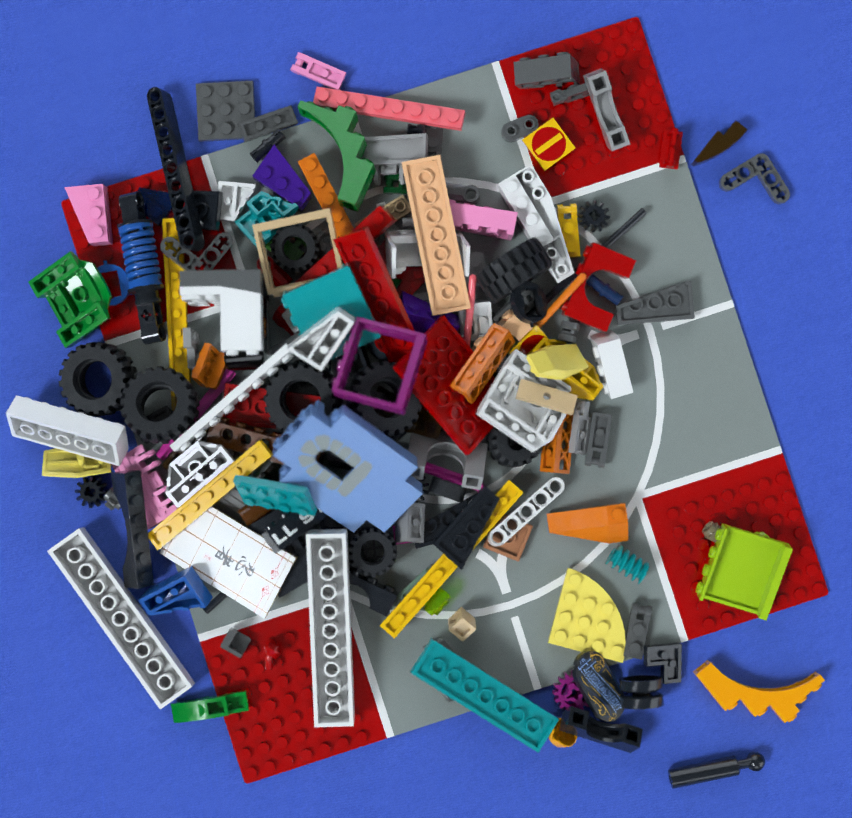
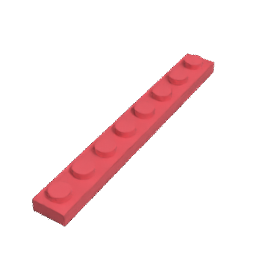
[313,87,466,131]

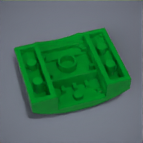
[28,251,112,348]

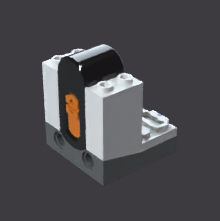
[180,270,270,371]

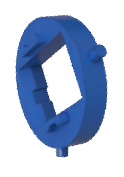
[97,260,132,306]

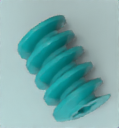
[605,545,649,585]

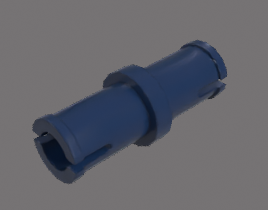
[585,274,624,306]

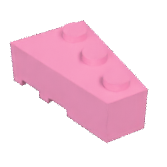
[64,184,113,246]

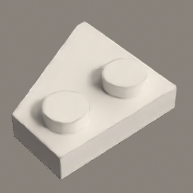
[218,181,256,222]

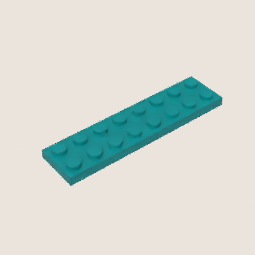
[410,638,559,753]

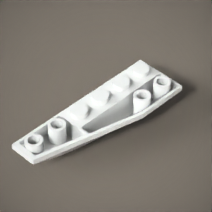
[497,164,574,283]

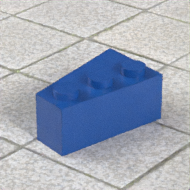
[139,566,213,616]

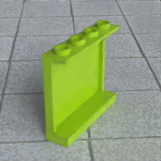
[696,523,793,621]

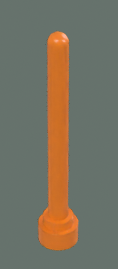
[520,273,587,341]

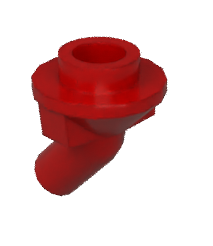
[262,643,281,670]

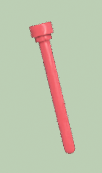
[463,274,477,347]

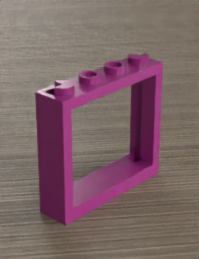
[332,317,428,415]

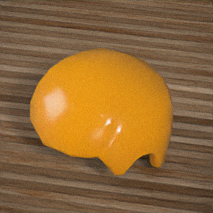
[548,718,577,747]

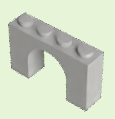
[408,433,488,490]

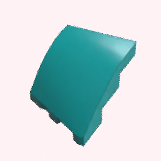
[234,191,299,250]

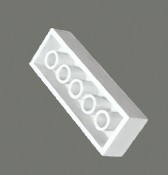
[6,395,129,466]

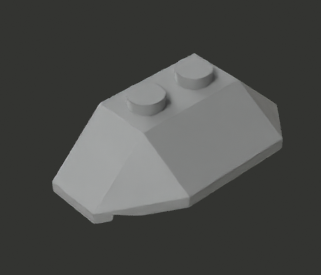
[165,440,235,508]

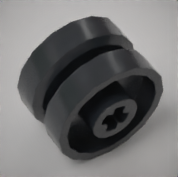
[619,675,664,709]

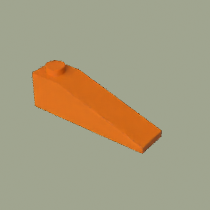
[546,503,628,544]

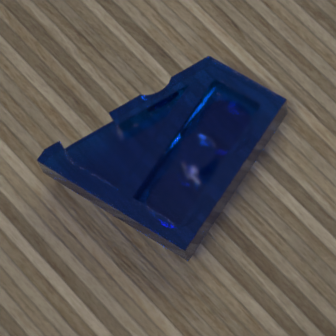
[137,187,172,227]

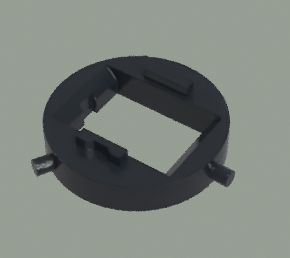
[509,281,548,327]

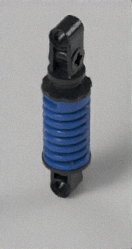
[117,191,166,345]

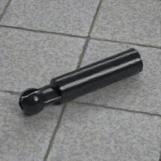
[668,752,765,789]

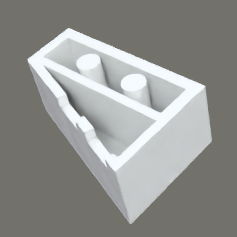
[287,307,355,371]
[590,330,633,399]

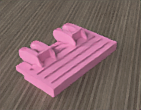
[112,444,178,529]

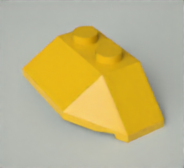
[533,337,604,400]

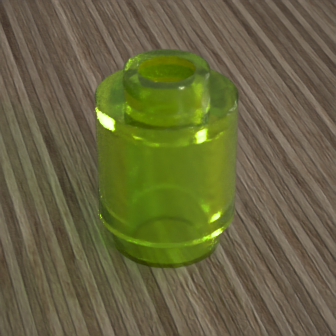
[423,587,451,616]

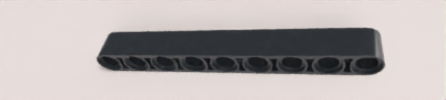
[147,87,205,252]

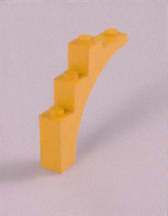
[693,660,825,723]

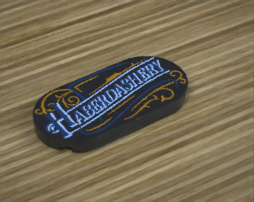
[572,651,624,722]

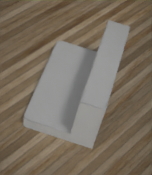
[395,503,425,543]

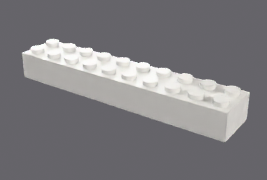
[47,527,195,710]
[306,529,355,727]

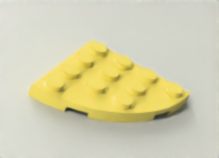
[548,568,626,663]

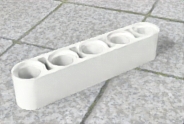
[487,477,565,547]

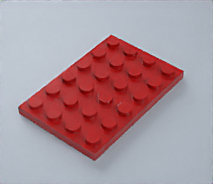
[393,315,495,455]

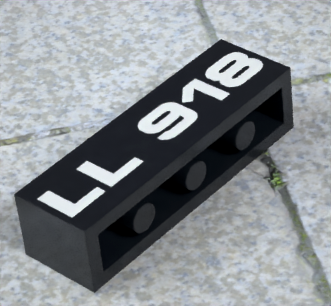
[262,507,327,554]

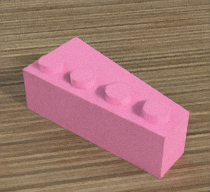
[449,199,518,241]

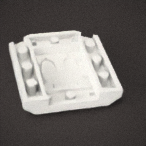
[476,349,571,452]

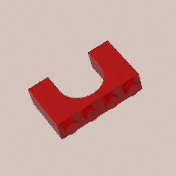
[560,243,636,332]

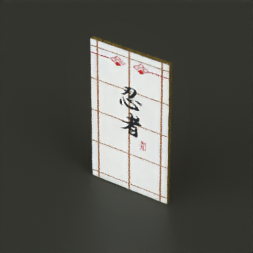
[160,506,297,618]

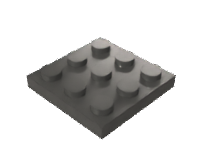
[196,81,255,142]

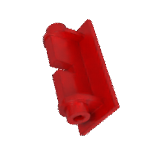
[659,128,683,170]

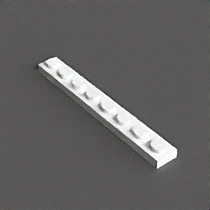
[170,344,293,452]

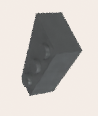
[514,52,580,89]

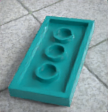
[233,475,317,516]

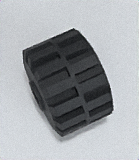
[487,427,541,468]

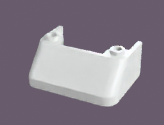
[384,229,470,278]

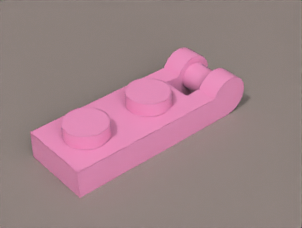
[290,52,346,90]

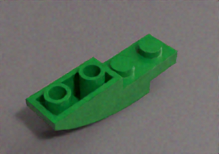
[171,690,250,723]

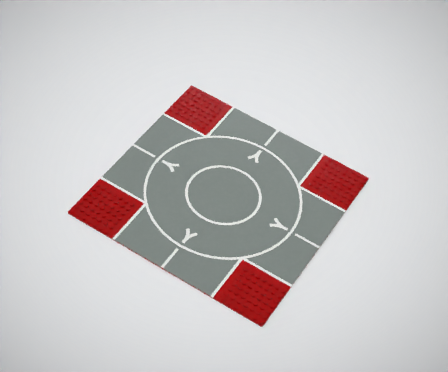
[61,17,828,784]

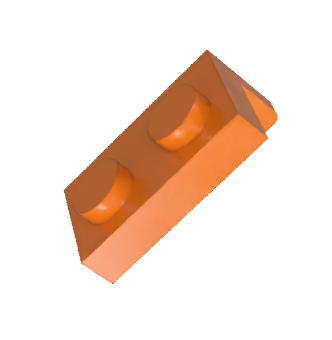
[191,343,230,390]

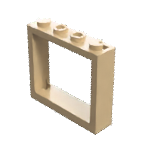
[252,208,343,298]

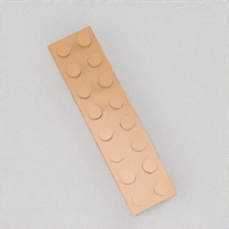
[401,155,471,316]

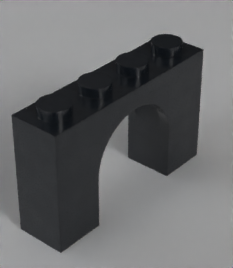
[246,509,308,598]

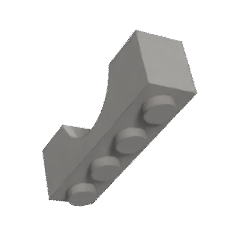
[583,69,630,151]

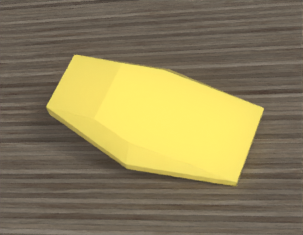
[526,344,589,380]
[42,448,112,478]

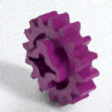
[552,670,589,710]

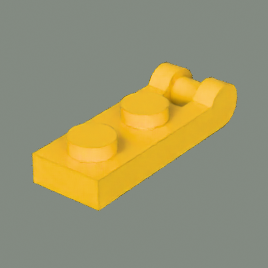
[557,203,580,258]

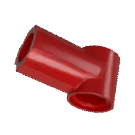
[257,256,293,287]

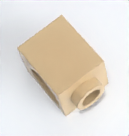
[448,607,476,642]

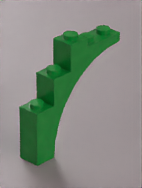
[298,100,376,212]

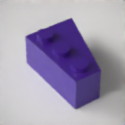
[252,145,312,212]
[400,291,459,334]

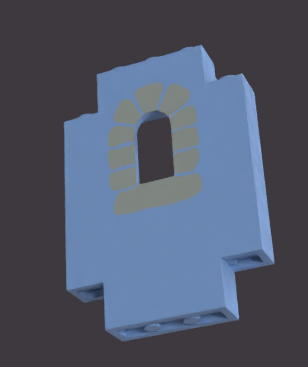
[273,400,423,533]

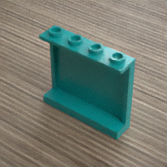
[281,262,381,360]

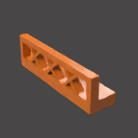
[450,323,516,404]
[540,410,575,474]

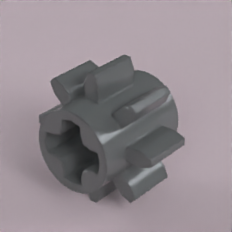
[104,487,121,511]

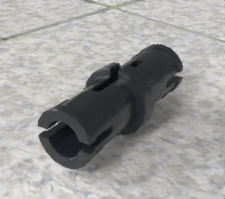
[249,129,286,163]

